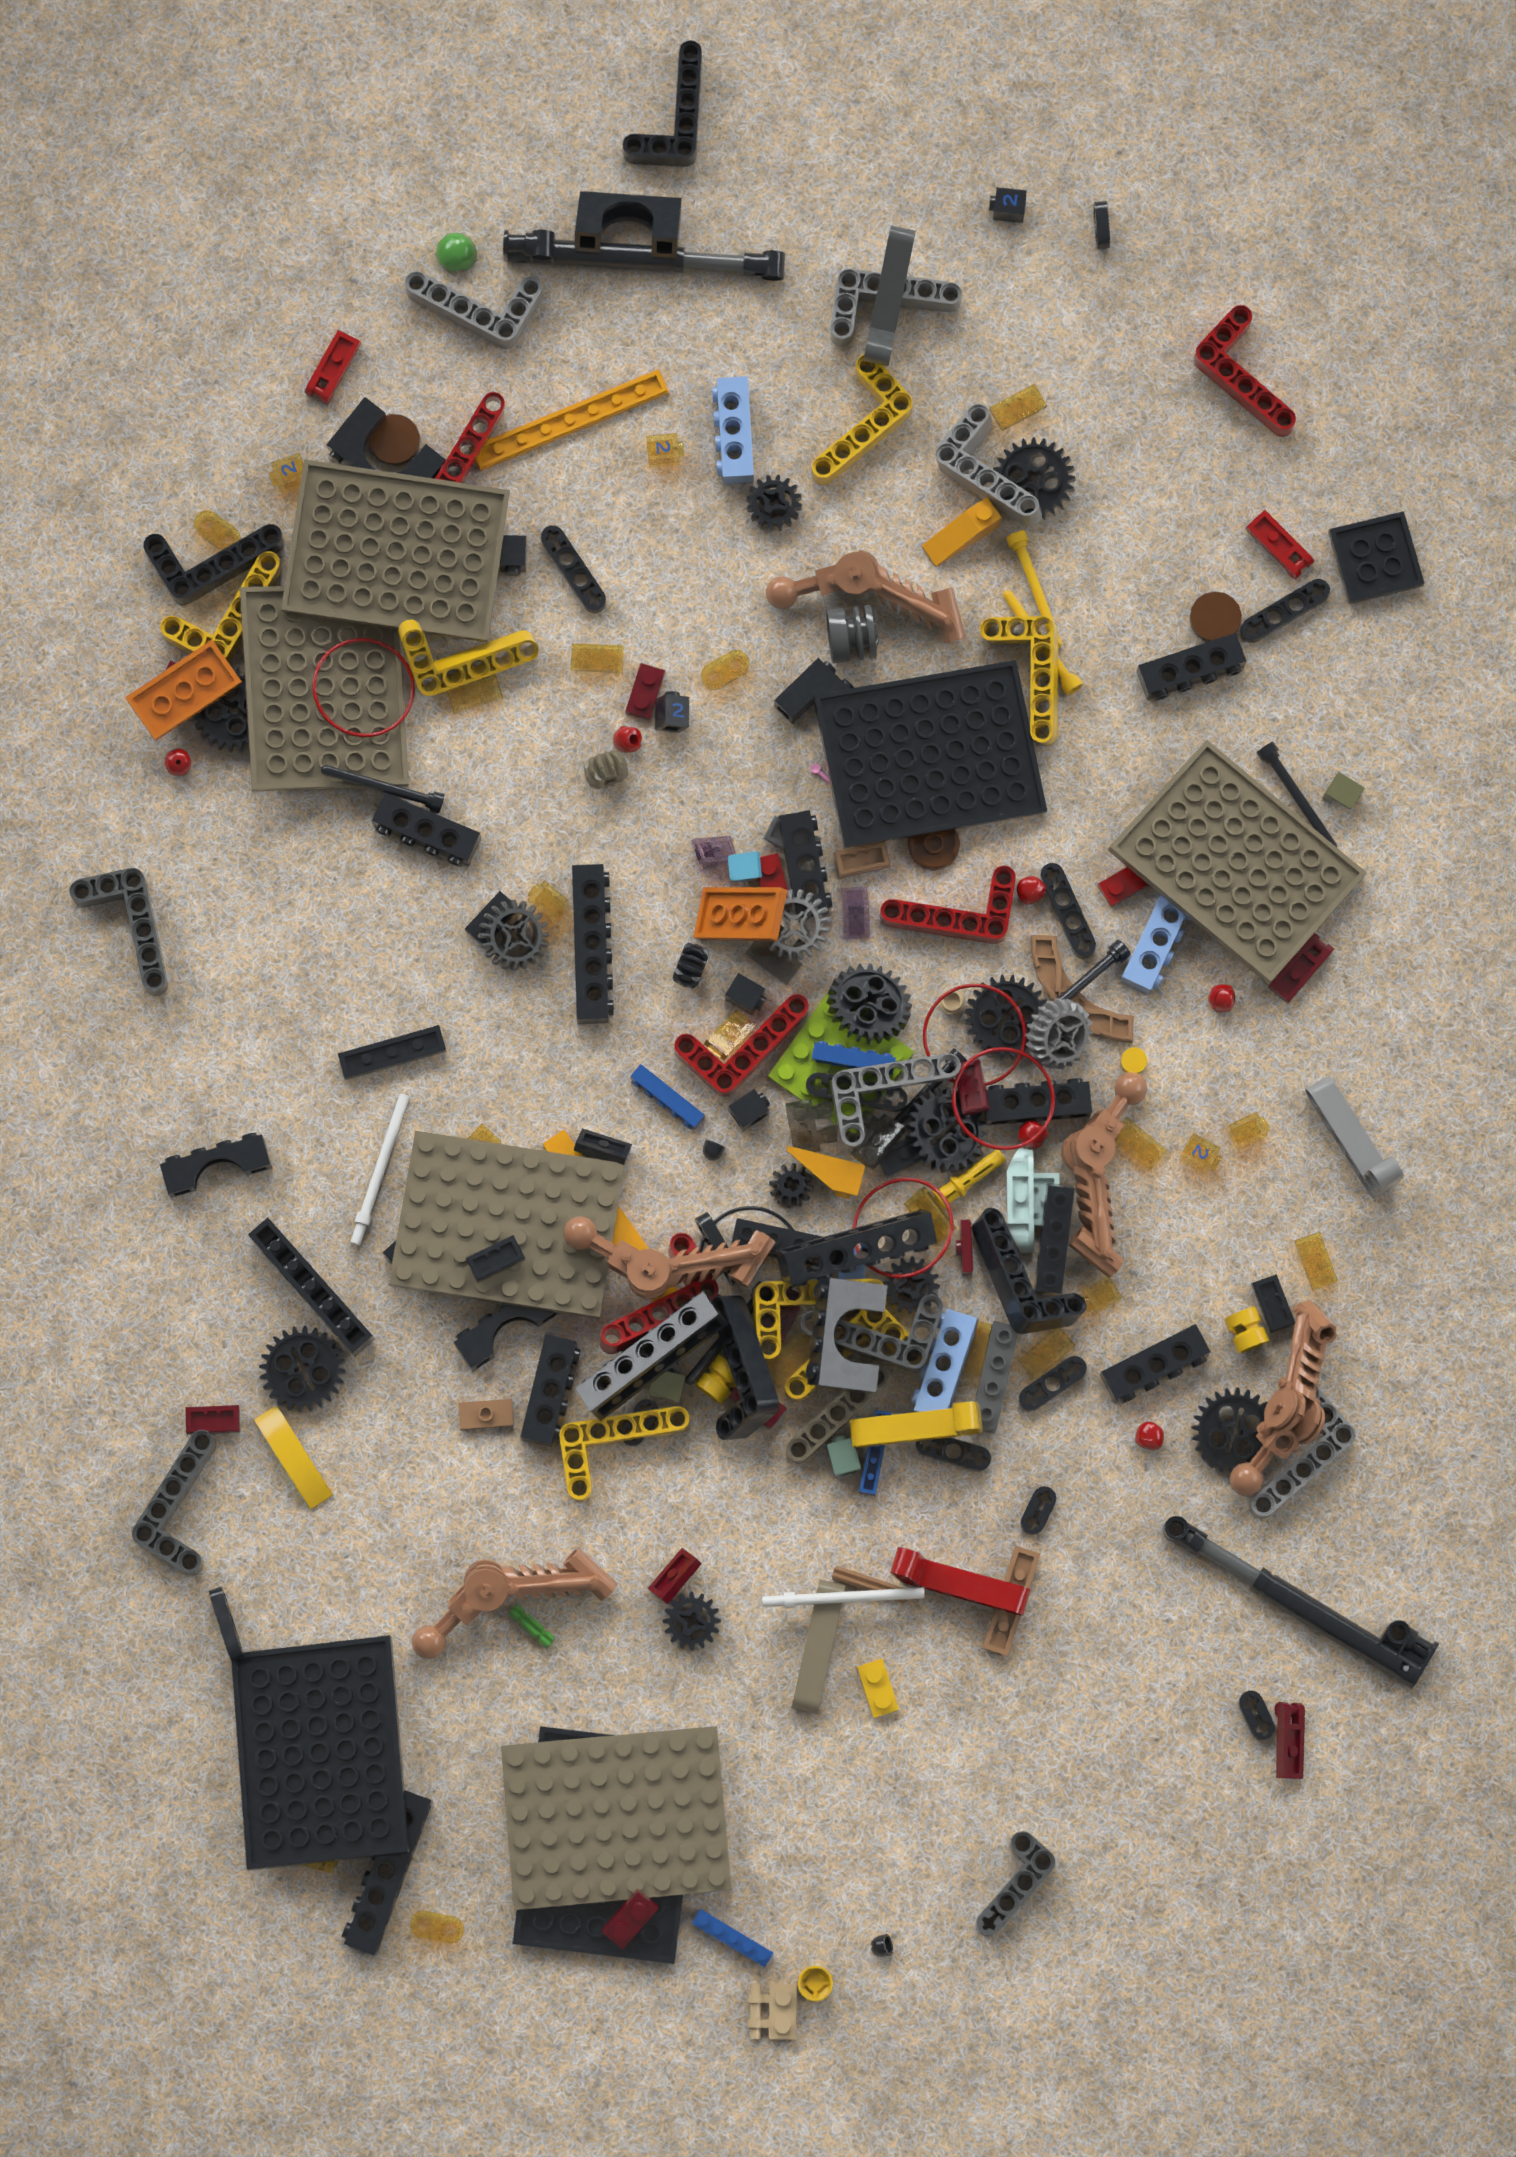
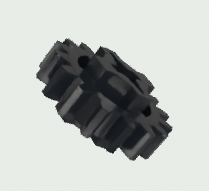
[746,474,802,531]
[882,1256,940,1315]
[663,1592,721,1651]

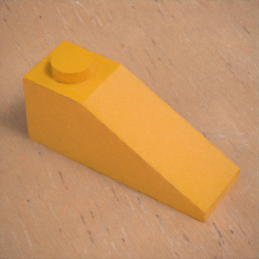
[922,497,1002,567]
[785,1145,865,1199]

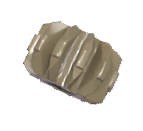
[584,750,628,789]

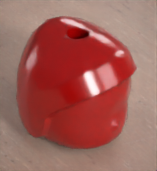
[613,726,642,753]
[165,748,191,776]
[1016,876,1046,905]
[1208,984,1236,1012]
[1018,1120,1048,1149]
[1135,1422,1165,1450]

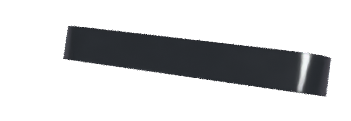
[541,525,606,613]
[1240,579,1330,643]
[1040,863,1096,959]
[806,1073,908,1112]

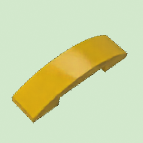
[254,1405,333,1509]

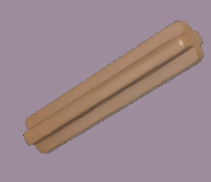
[832,1566,908,1604]

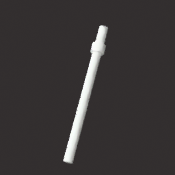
[350,1093,410,1246]
[762,1587,925,1609]

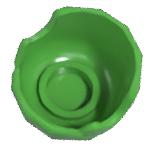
[436,233,477,272]

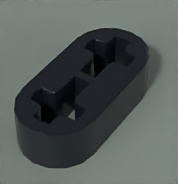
[1093,201,1110,249]
[621,1399,659,1447]
[1020,1486,1056,1535]
[1238,1690,1275,1740]

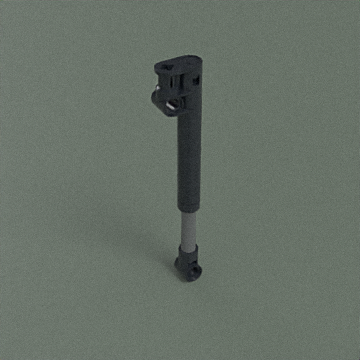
[503,230,785,281]
[1162,1516,1439,1689]

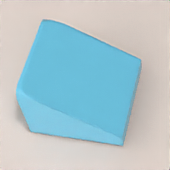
[728,851,762,882]

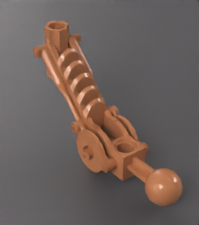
[766,550,966,643]
[1061,1072,1148,1278]
[563,1216,776,1299]
[1230,1300,1337,1497]
[411,1547,618,1659]

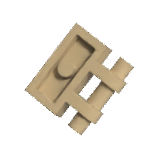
[747,1983,797,2040]

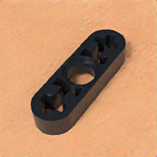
[695,1212,736,1285]
[1019,1356,1087,1411]
[915,1437,991,1472]
[209,1586,245,1661]

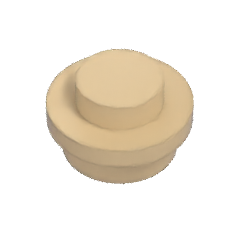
[939,989,965,1015]

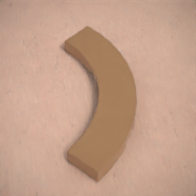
[1030,935,1134,1043]

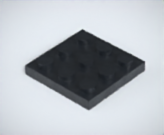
[1328,511,1425,604]

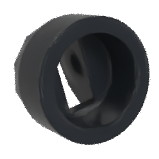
[703,1139,725,1161]
[871,1934,893,1957]

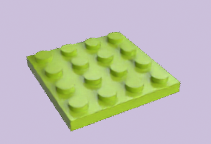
[768,993,914,1138]

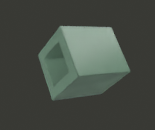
[826,1435,861,1478]

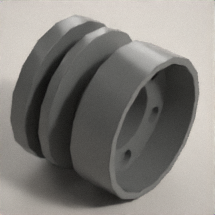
[826,604,879,663]

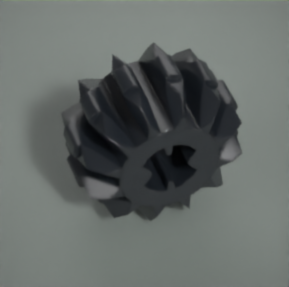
[673,942,709,989]
[769,1163,814,1209]

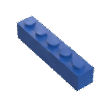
[811,1041,896,1076]
[630,1064,705,1130]
[859,1410,891,1496]
[692,1909,774,1967]

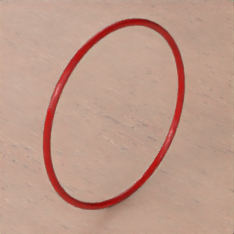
[312,638,415,737]
[923,983,1027,1086]
[952,1047,1055,1150]
[852,1178,954,1278]

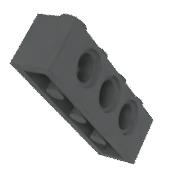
[975,1321,1018,1434]

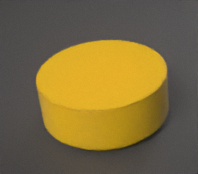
[1120,1047,1147,1074]

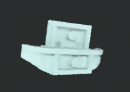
[1006,1149,1060,1253]

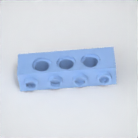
[712,376,754,484]
[1120,895,1190,995]
[911,1308,979,1412]

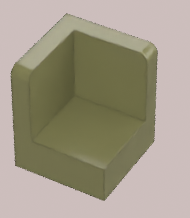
[1322,772,1365,809]
[648,1371,687,1402]

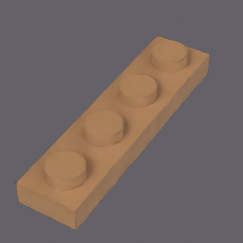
[982,1545,1041,1657]

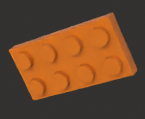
[125,640,242,742]
[693,887,787,941]

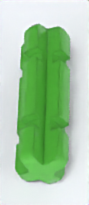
[509,1604,555,1648]

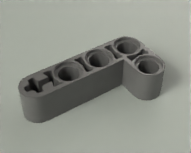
[975,1831,1055,1936]

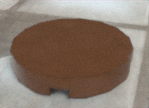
[369,414,421,466]
[1189,591,1242,641]
[908,829,960,871]

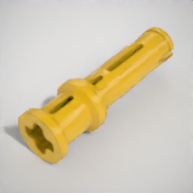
[931,1149,1006,1210]

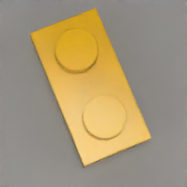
[857,1658,899,1719]

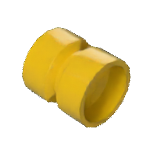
[1224,1306,1270,1354]
[695,1355,736,1405]
[797,1965,833,2001]

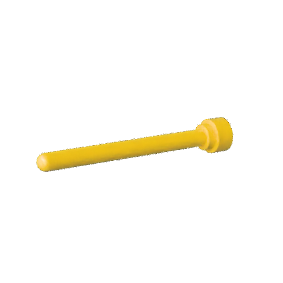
[1006,530,1062,649]
[1003,590,1084,696]

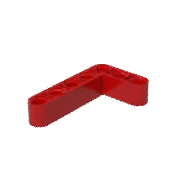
[1193,305,1296,437]
[435,392,505,483]
[880,865,1016,944]
[674,994,809,1097]
[599,1233,719,1355]
[890,1547,1031,1616]

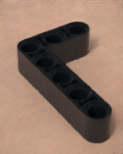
[622,40,702,167]
[143,524,284,605]
[972,1208,1087,1334]
[712,1295,779,1440]

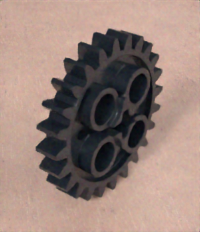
[993,437,1076,520]
[192,668,249,753]
[826,963,912,1044]
[965,975,1047,1060]
[904,1087,987,1173]
[259,1326,346,1413]
[1191,1387,1268,1474]

